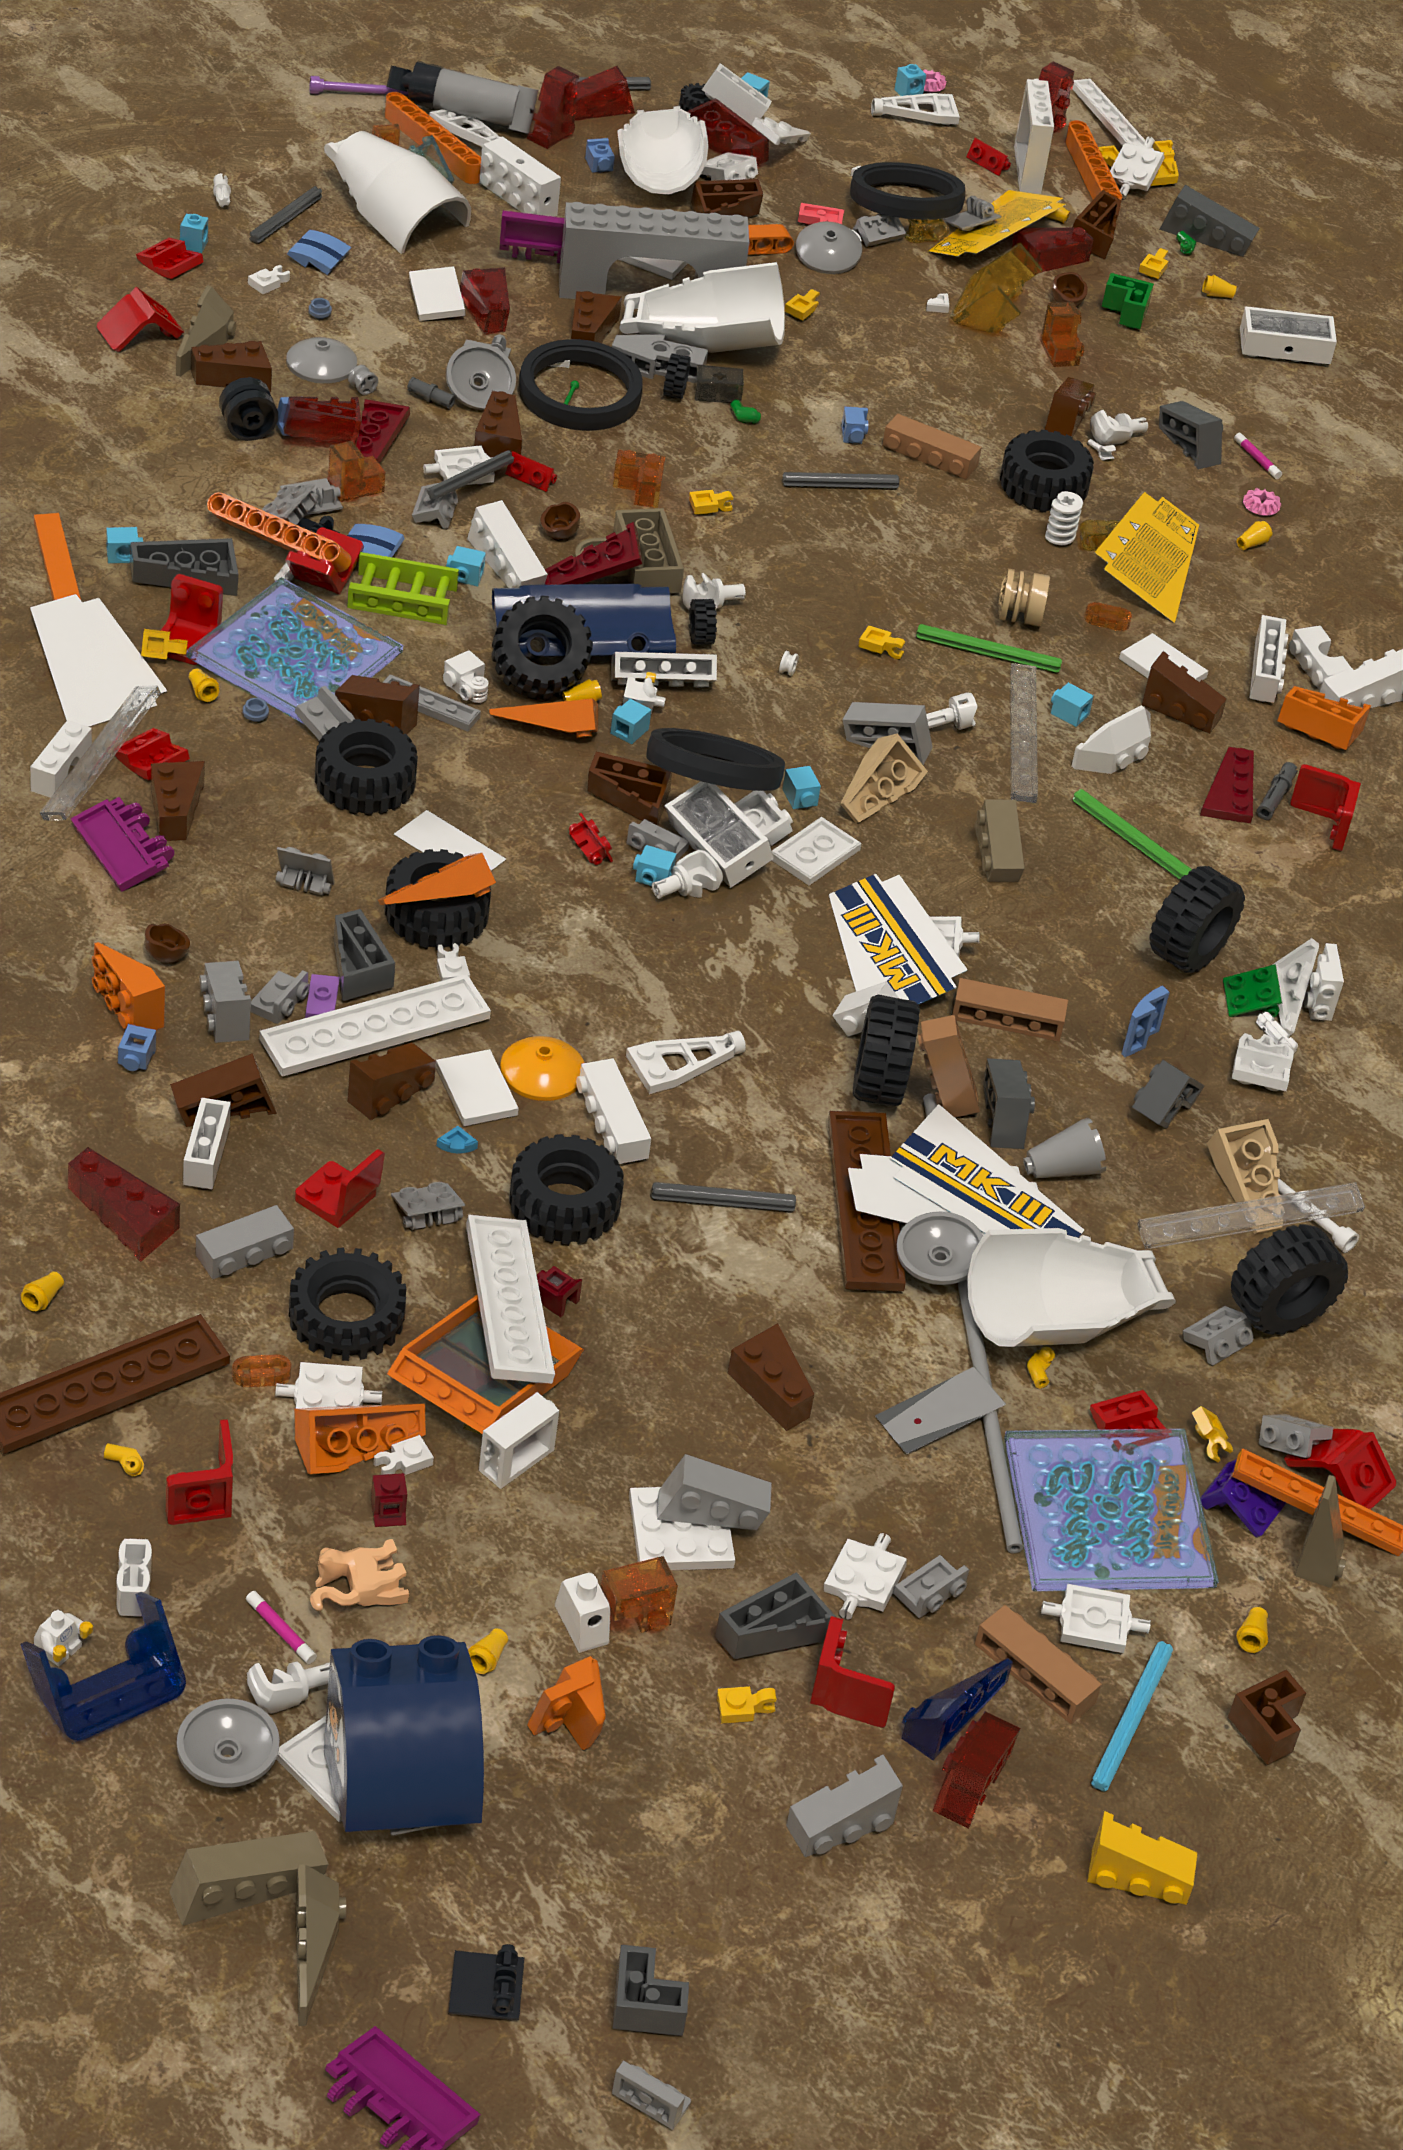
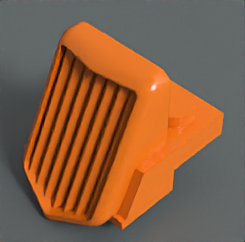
[527,1656,606,1750]

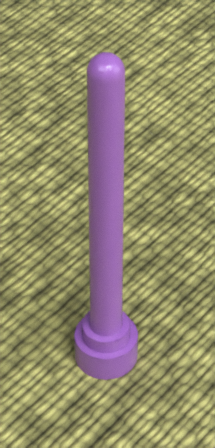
[309,76,408,96]

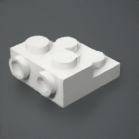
[701,152,758,181]
[735,791,793,846]
[1304,943,1344,1021]

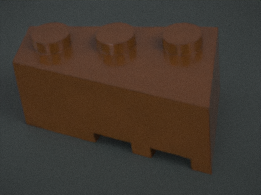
[691,179,763,217]
[1068,190,1121,260]
[571,291,622,343]
[191,341,272,392]
[1142,651,1227,734]
[151,761,205,841]
[347,1042,436,1120]
[728,1323,814,1431]

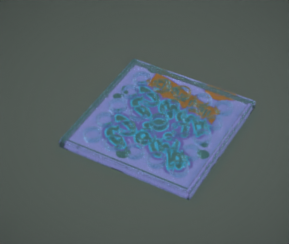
[186,577,404,724]
[1004,1429,1219,1591]

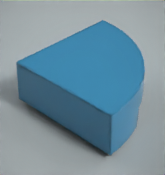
[436,1126,478,1153]

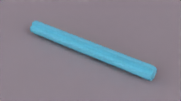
[1091,1641,1173,1791]

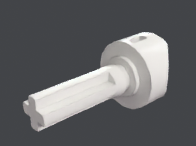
[926,693,978,730]

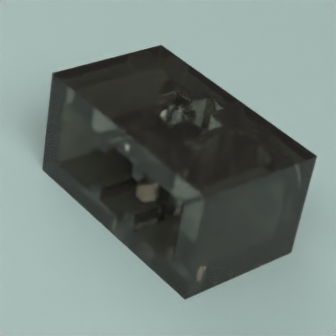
[694,365,744,404]

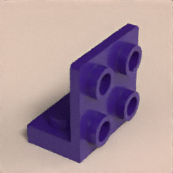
[1198,1459,1286,1538]

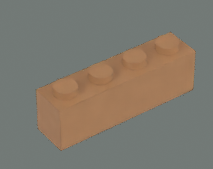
[882,413,982,479]
[952,978,1068,1042]
[918,1015,980,1117]
[975,1605,1102,1724]

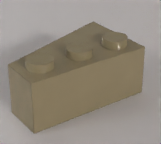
[974,799,1025,882]

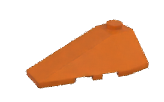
[489,698,598,738]
[378,853,496,905]
[294,1403,426,1474]

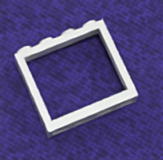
[1014,79,1054,194]

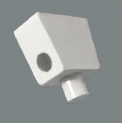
[555,1573,610,1653]

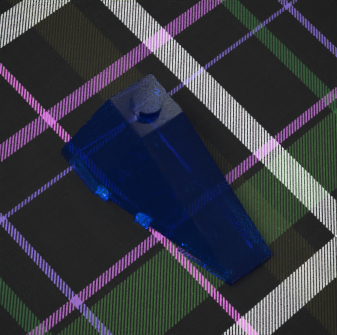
[901,1658,1013,1760]

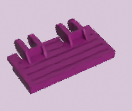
[499,210,564,263]
[70,797,175,892]
[325,2026,481,2150]

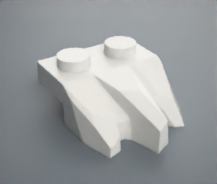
[1232,1033,1294,1091]

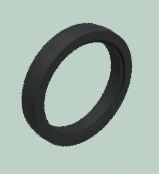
[850,162,965,220]
[519,339,643,431]
[646,728,785,791]

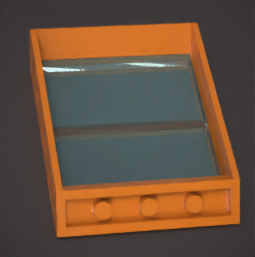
[387,1294,584,1434]

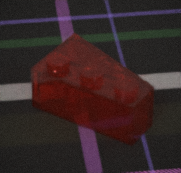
[1039,61,1074,133]
[527,66,579,149]
[559,66,635,121]
[1011,227,1094,274]
[460,267,510,334]
[283,396,362,446]
[933,1711,1021,1829]

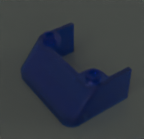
[20,1592,186,1741]

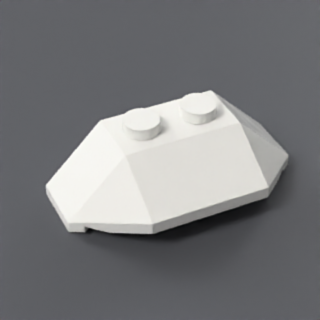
[1071,705,1151,774]

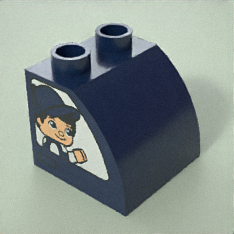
[324,1635,484,1832]

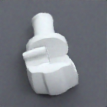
[1090,410,1148,446]
[682,573,745,611]
[652,850,723,899]
[247,1662,330,1713]

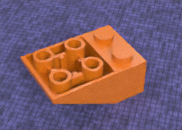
[92,942,165,1030]

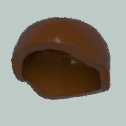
[1052,272,1088,307]
[540,502,580,540]
[144,923,190,963]

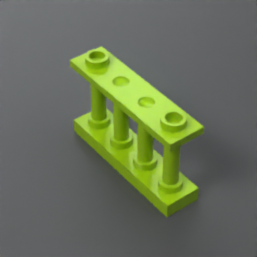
[347,552,459,625]

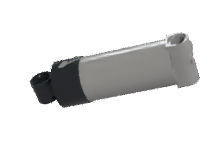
[386,61,538,133]

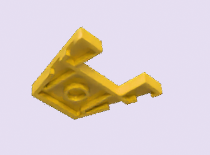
[1098,140,1179,186]

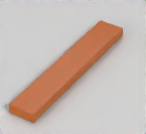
[34,513,81,601]
[1232,1449,1403,1557]

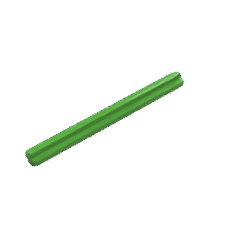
[916,624,1062,673]
[1073,789,1192,880]

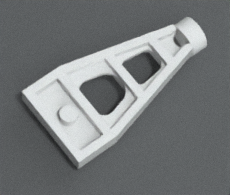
[871,93,960,125]
[429,109,500,147]
[626,1031,745,1094]

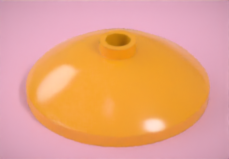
[500,1036,584,1101]

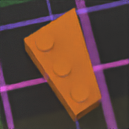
[1277,686,1371,750]

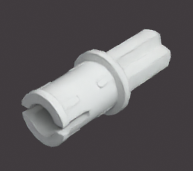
[213,173,231,207]

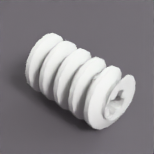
[1045,491,1083,545]

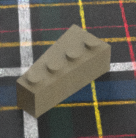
[169,1831,329,1926]

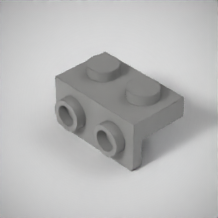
[893,1555,969,1618]

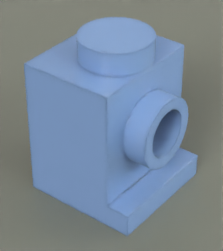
[585,138,615,173]
[841,407,868,444]
[118,1024,156,1071]

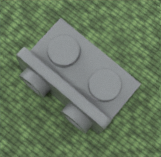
[852,213,906,247]
[412,483,458,529]
[294,686,355,740]
[627,819,689,862]
[250,970,310,1024]
[1183,1306,1253,1365]
[1259,1414,1333,1458]
[612,2060,691,2130]

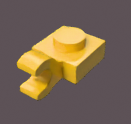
[1139,248,1168,279]
[785,289,820,321]
[689,490,733,514]
[859,626,905,659]
[141,629,188,659]
[1192,1406,1233,1462]
[717,1686,777,1724]

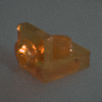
[372,124,400,146]

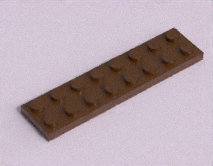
[828,1111,906,1291]
[0,1314,230,1454]

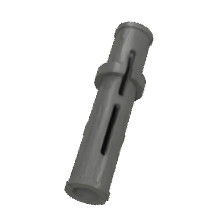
[1257,762,1298,820]

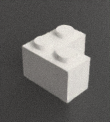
[832,981,898,1036]

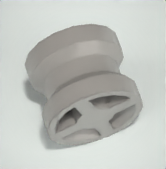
[348,365,378,395]

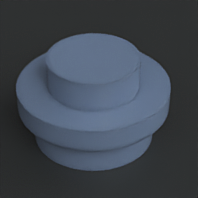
[308,298,332,319]
[243,698,269,722]

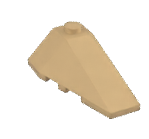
[840,733,928,823]
[1207,1119,1282,1235]

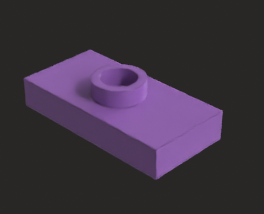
[305,974,340,1018]

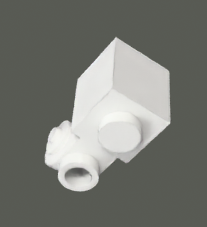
[443,651,488,703]

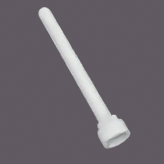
[1278,1179,1359,1253]

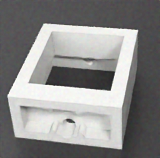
[479,1392,559,1489]

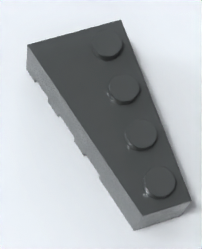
[1159,185,1260,257]
[130,538,239,596]

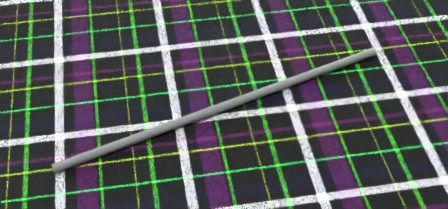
[923,1094,1023,1553]

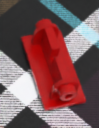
[966,137,1011,176]
[505,451,557,492]
[569,813,613,865]

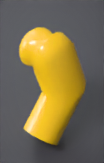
[1027,1346,1055,1389]
[104,1443,144,1476]

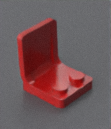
[96,287,184,352]
[285,527,364,594]
[160,574,223,665]
[1290,764,1361,851]
[295,1149,385,1228]
[166,1419,233,1525]
[1284,1429,1396,1510]
[810,1616,895,1728]

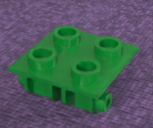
[1223,964,1283,1018]

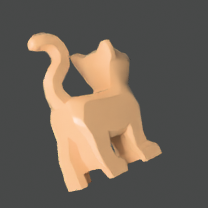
[310,1539,409,1611]

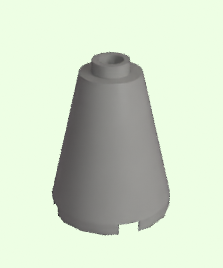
[1023,1118,1106,1178]

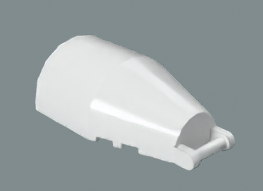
[618,106,708,194]
[324,131,471,254]
[620,262,785,353]
[968,1228,1176,1347]

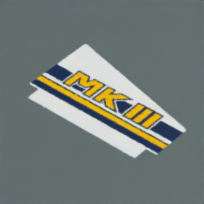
[829,874,967,1004]
[890,1104,1084,1238]

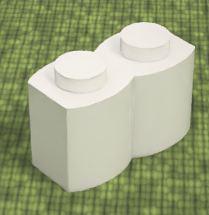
[117,1539,152,1616]

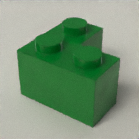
[1102,273,1154,329]

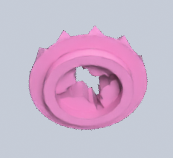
[923,69,947,92]
[1243,488,1281,515]

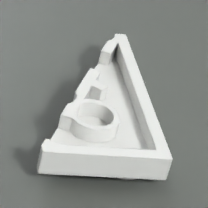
[752,117,811,145]
[1272,938,1319,1035]

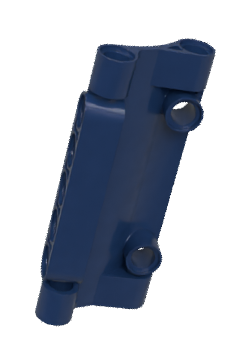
[492,584,676,659]

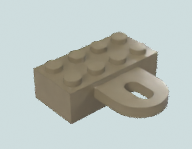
[575,508,684,593]

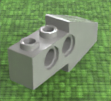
[612,334,708,384]

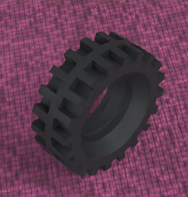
[289,1247,406,1361]

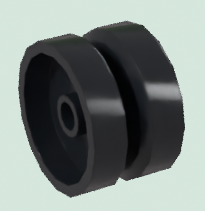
[219,377,279,441]

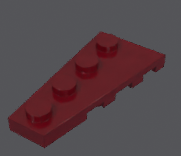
[354,399,410,467]
[545,522,643,585]
[1200,747,1254,824]

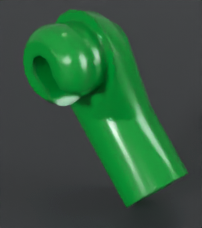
[1176,231,1196,255]
[730,400,761,424]

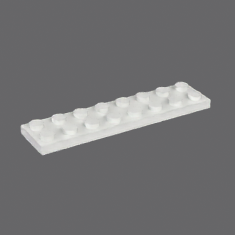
[259,974,491,1077]
[466,1215,555,1384]

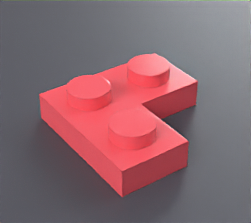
[798,203,844,225]

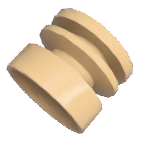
[998,568,1050,627]

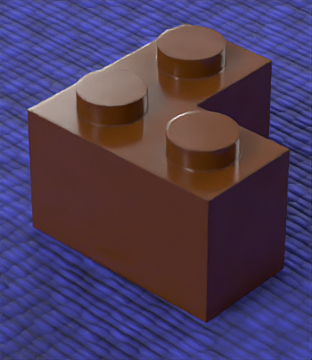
[1228,1669,1306,1765]

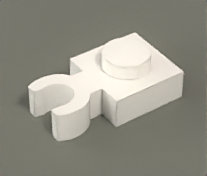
[248,265,290,294]
[437,943,470,981]
[374,1435,434,1475]

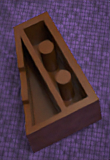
[1045,377,1096,438]
[474,390,522,458]
[335,675,420,734]
[587,751,672,826]
[170,1053,277,1127]

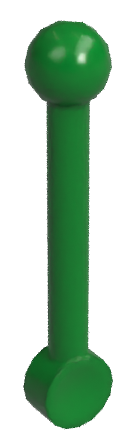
[563,380,579,405]

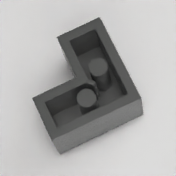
[1132,1060,1205,1129]
[612,1945,689,2036]

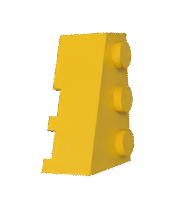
[1087,1811,1197,1905]

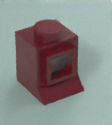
[537,1266,582,1318]
[371,1473,408,1527]

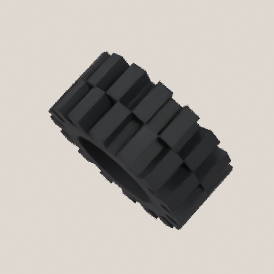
[679,83,718,118]
[663,353,691,399]
[689,599,717,645]

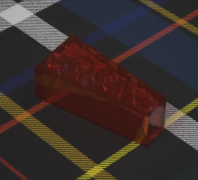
[687,98,769,166]
[68,1147,180,1262]

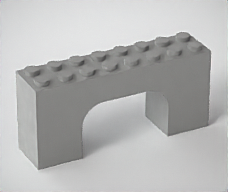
[559,202,749,299]

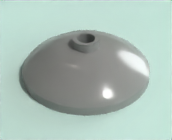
[796,221,862,274]
[286,337,357,383]
[446,343,516,410]
[897,1211,983,1285]
[177,1699,280,1787]

